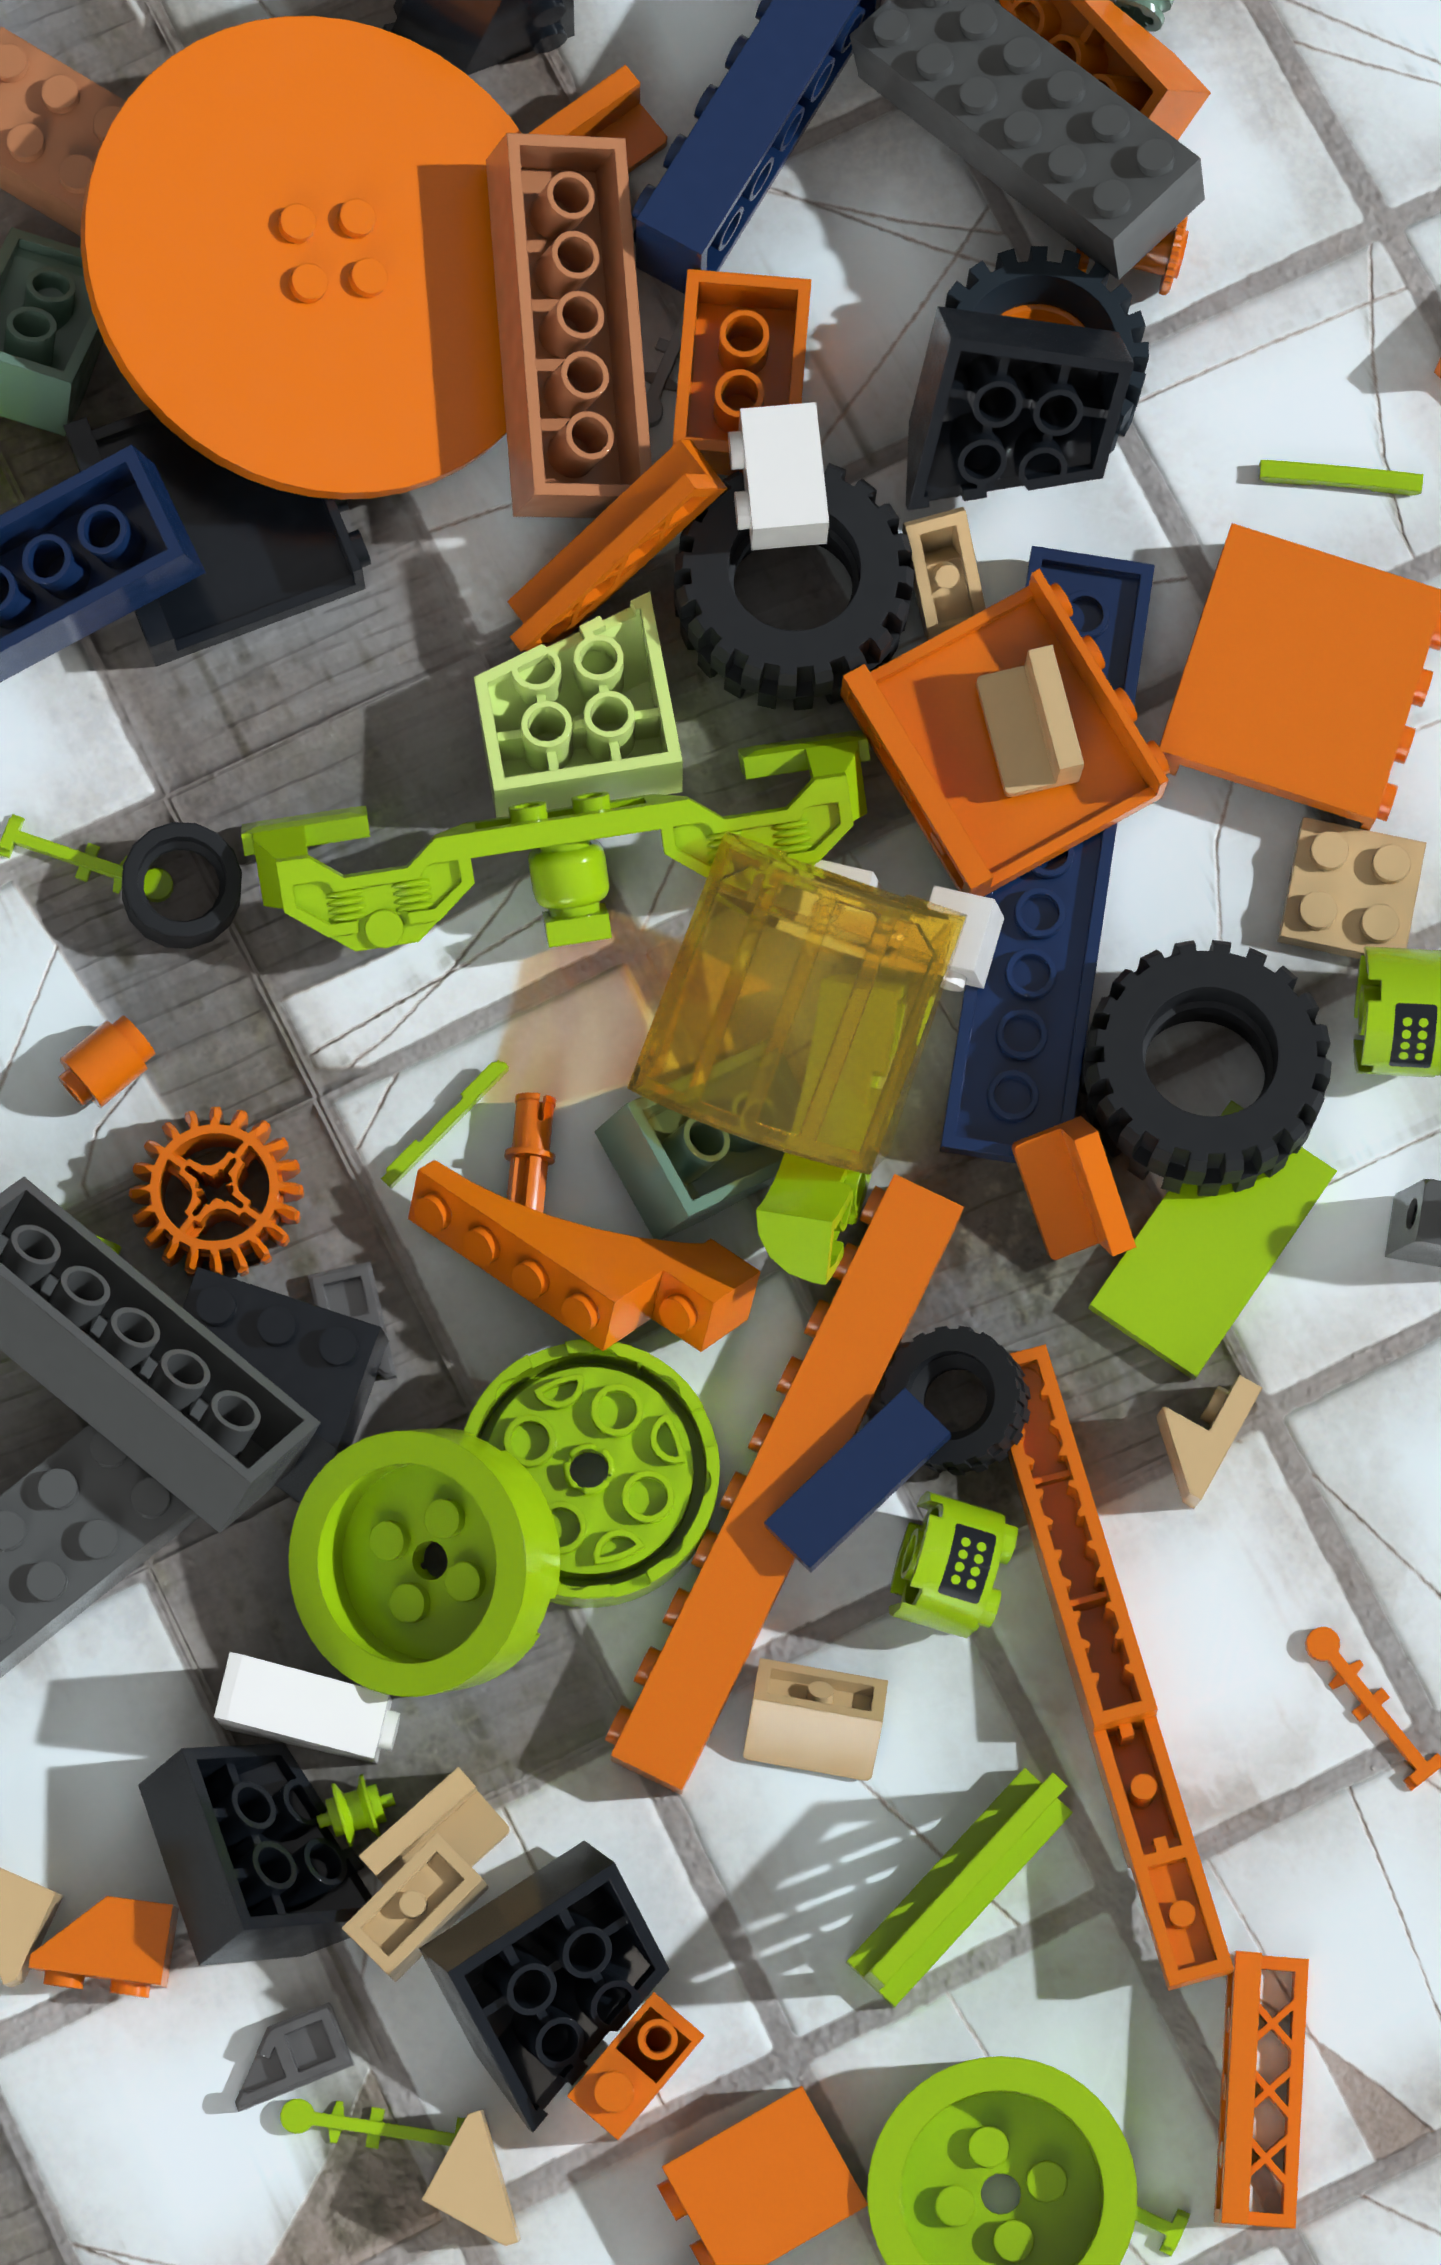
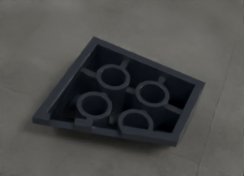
[383,0,575,75]
[906,306,1134,511]
[183,1267,389,1503]
[138,1743,372,1966]
[419,1841,670,2133]

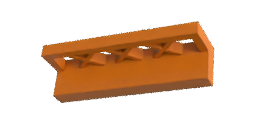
[507,439,728,652]
[1214,1951,1309,2229]

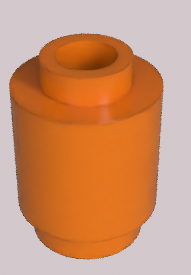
[58,1015,156,1108]

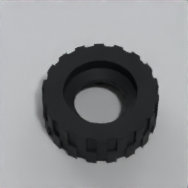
[880,1326,1031,1475]

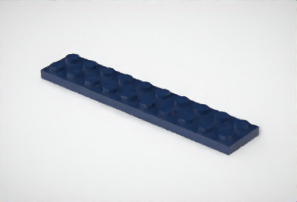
[940,546,1155,1164]

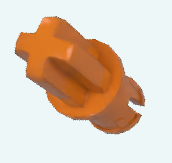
[504,1092,557,1213]

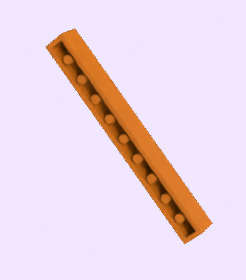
[605,1174,964,1795]

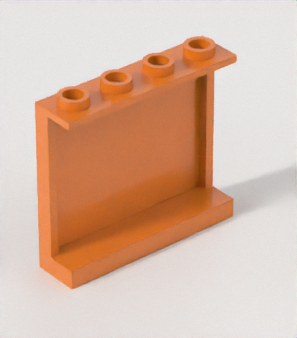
[1159,523,1441,831]
[840,569,1170,897]

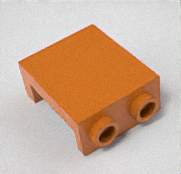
[656,2086,868,2265]

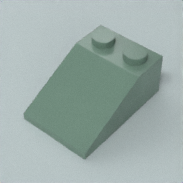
[0,227,104,436]
[594,1039,802,1240]

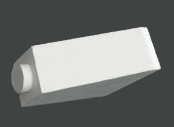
[214,1652,401,1764]

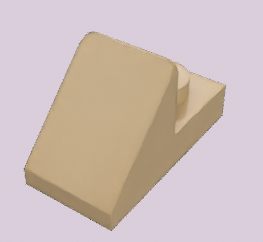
[902,507,986,640]
[1156,1375,1262,1508]

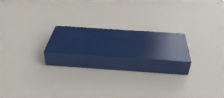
[764,1388,951,1573]

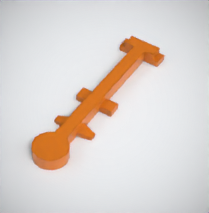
[1305,1627,1441,1791]

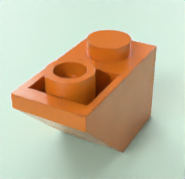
[28,1896,179,1998]
[567,1992,705,2141]

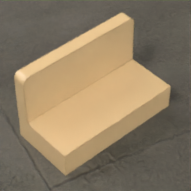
[976,645,1084,797]
[743,1658,888,1781]
[359,1767,510,1885]
[342,1832,489,1982]

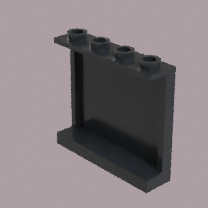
[63,409,371,667]

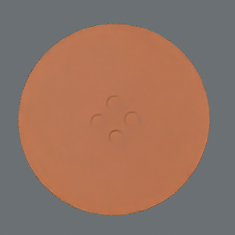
[81,16,521,500]

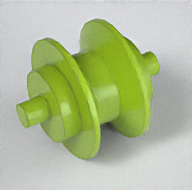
[316,1774,396,1847]

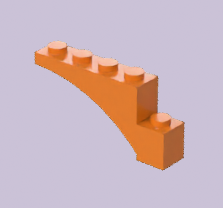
[408,1160,761,1352]

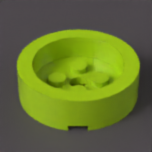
[464,1339,720,1608]
[288,1428,560,1697]
[867,2056,1138,2265]

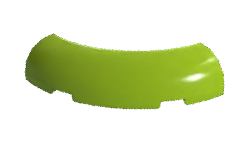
[756,974,908,1285]

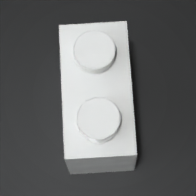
[728,402,829,550]

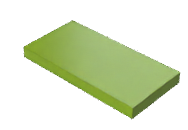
[1088,1100,1337,1380]

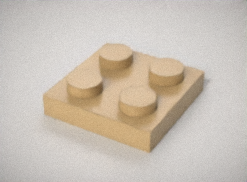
[1277,817,1426,959]

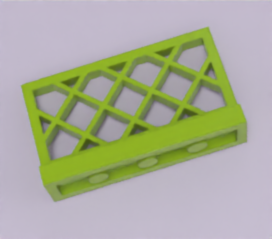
[846,1768,1073,2008]

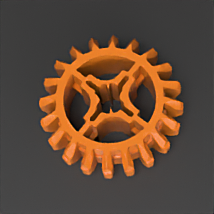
[129,1106,304,1277]

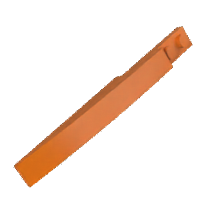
[1008,1344,1234,1991]

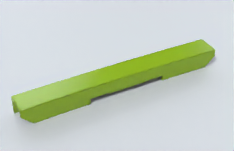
[1259,460,1424,496]
[381,1060,509,1189]

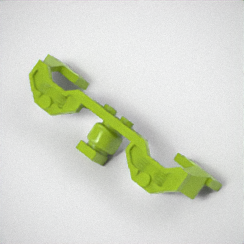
[241,730,871,952]

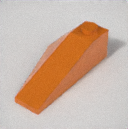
[999,0,1211,140]

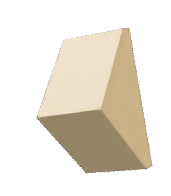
[0,1868,63,1988]
[422,2109,521,2246]

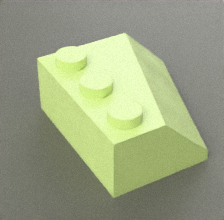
[474,592,683,818]

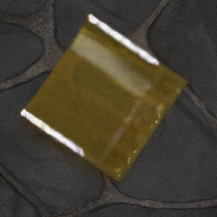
[627,832,968,1175]

